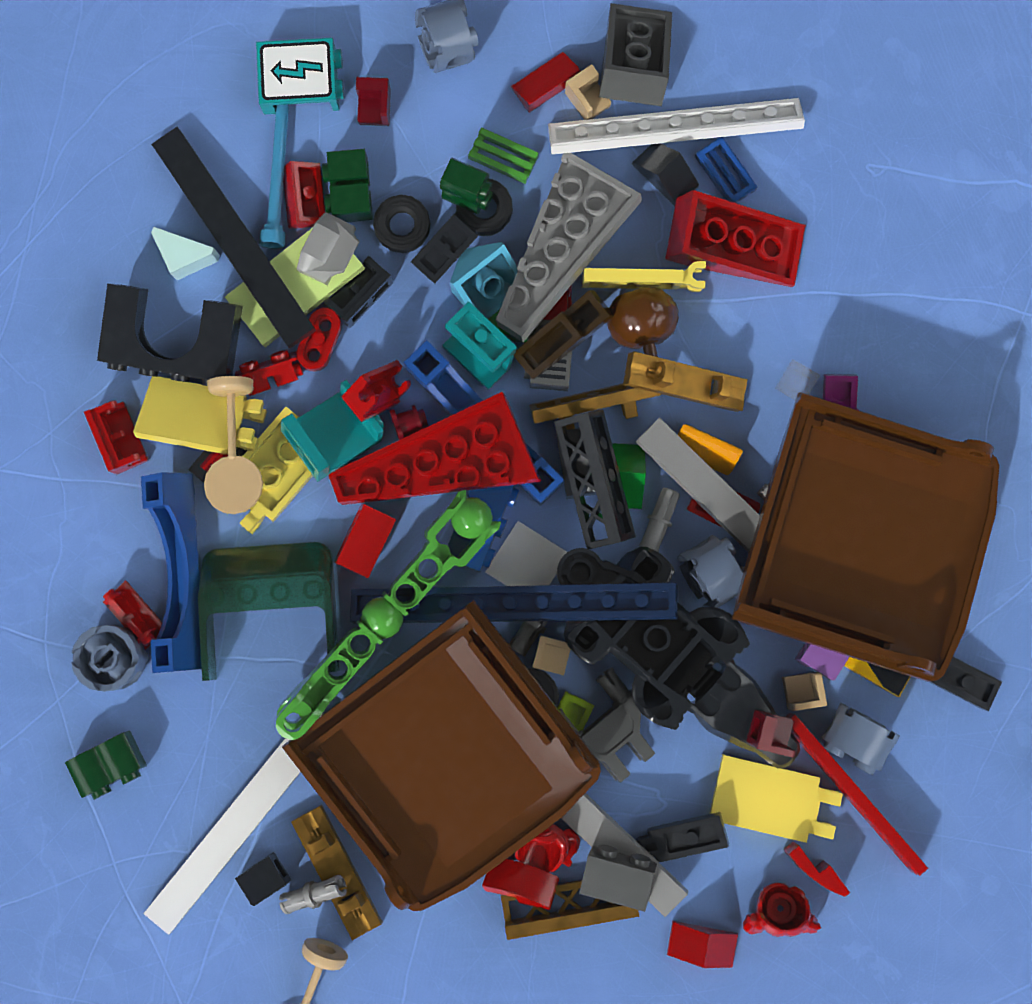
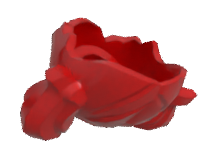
[515,824,580,873]
[743,883,821,937]

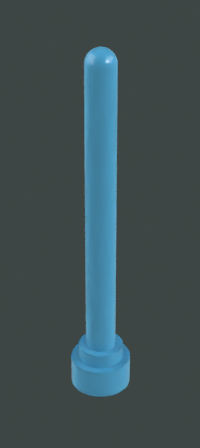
[259,104,289,249]

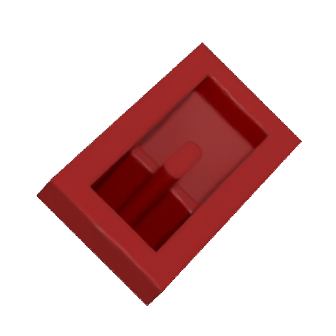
[667,921,738,968]

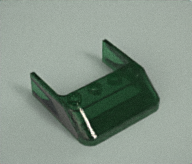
[198,542,340,681]

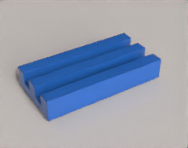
[695,137,758,203]

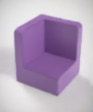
[794,643,849,681]

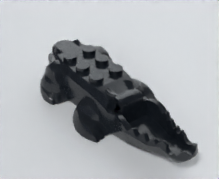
[557,546,800,768]

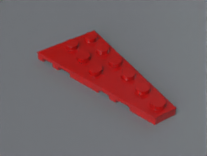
[328,392,541,505]

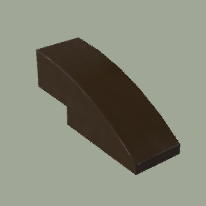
[514,290,614,379]

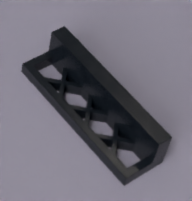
[554,410,636,549]

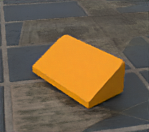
[677,424,743,475]

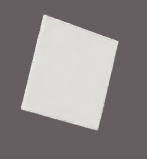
[485,521,567,586]

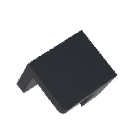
[235,852,291,906]

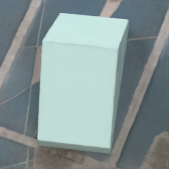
[151,227,220,280]

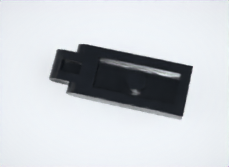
[636,812,729,862]

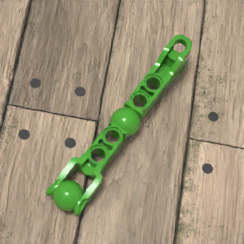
[276,489,501,740]

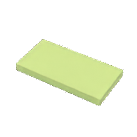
[225,227,365,348]

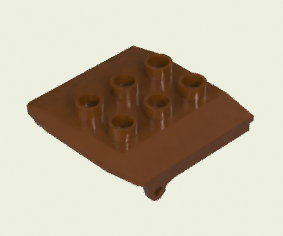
[732,392,999,682]
[282,600,601,911]

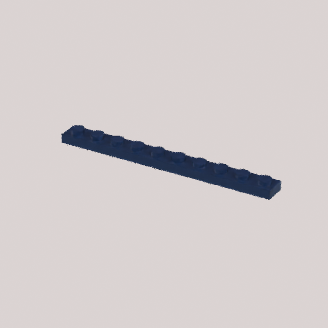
[350,583,678,624]

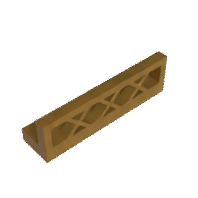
[501,880,640,940]

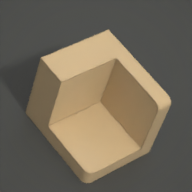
[565,64,611,120]
[532,636,571,675]
[782,672,827,711]

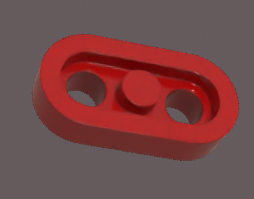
[297,308,342,372]

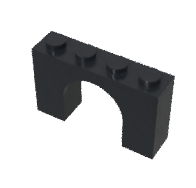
[97,283,243,386]

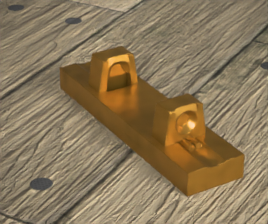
[623,351,747,412]
[529,384,661,430]
[291,805,383,940]

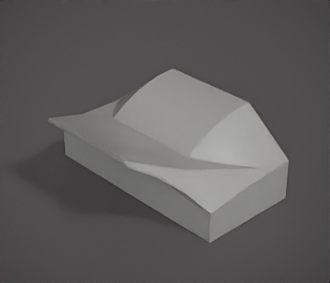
[297,212,360,286]

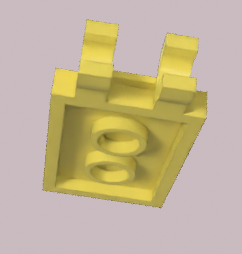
[582,261,706,292]
[133,376,267,455]
[226,407,313,535]
[709,754,843,843]

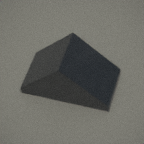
[632,143,699,206]

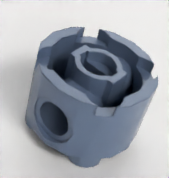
[415,0,478,73]
[677,535,745,608]
[71,625,148,692]
[821,703,900,775]

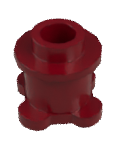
[390,404,429,440]

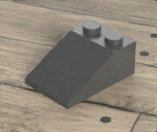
[599,3,672,106]

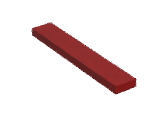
[785,713,928,876]

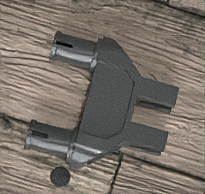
[559,667,655,783]

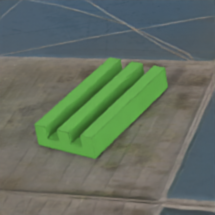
[468,127,539,184]

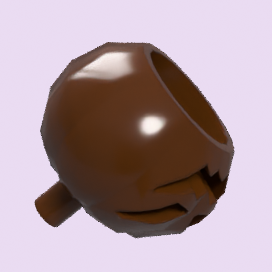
[607,287,679,357]

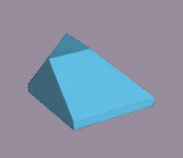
[450,242,518,319]

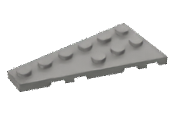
[496,153,642,342]

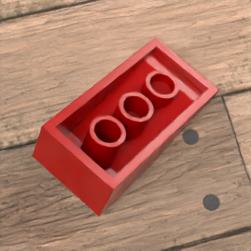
[665,190,806,287]

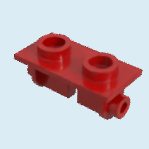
[235,349,304,396]
[103,580,162,650]

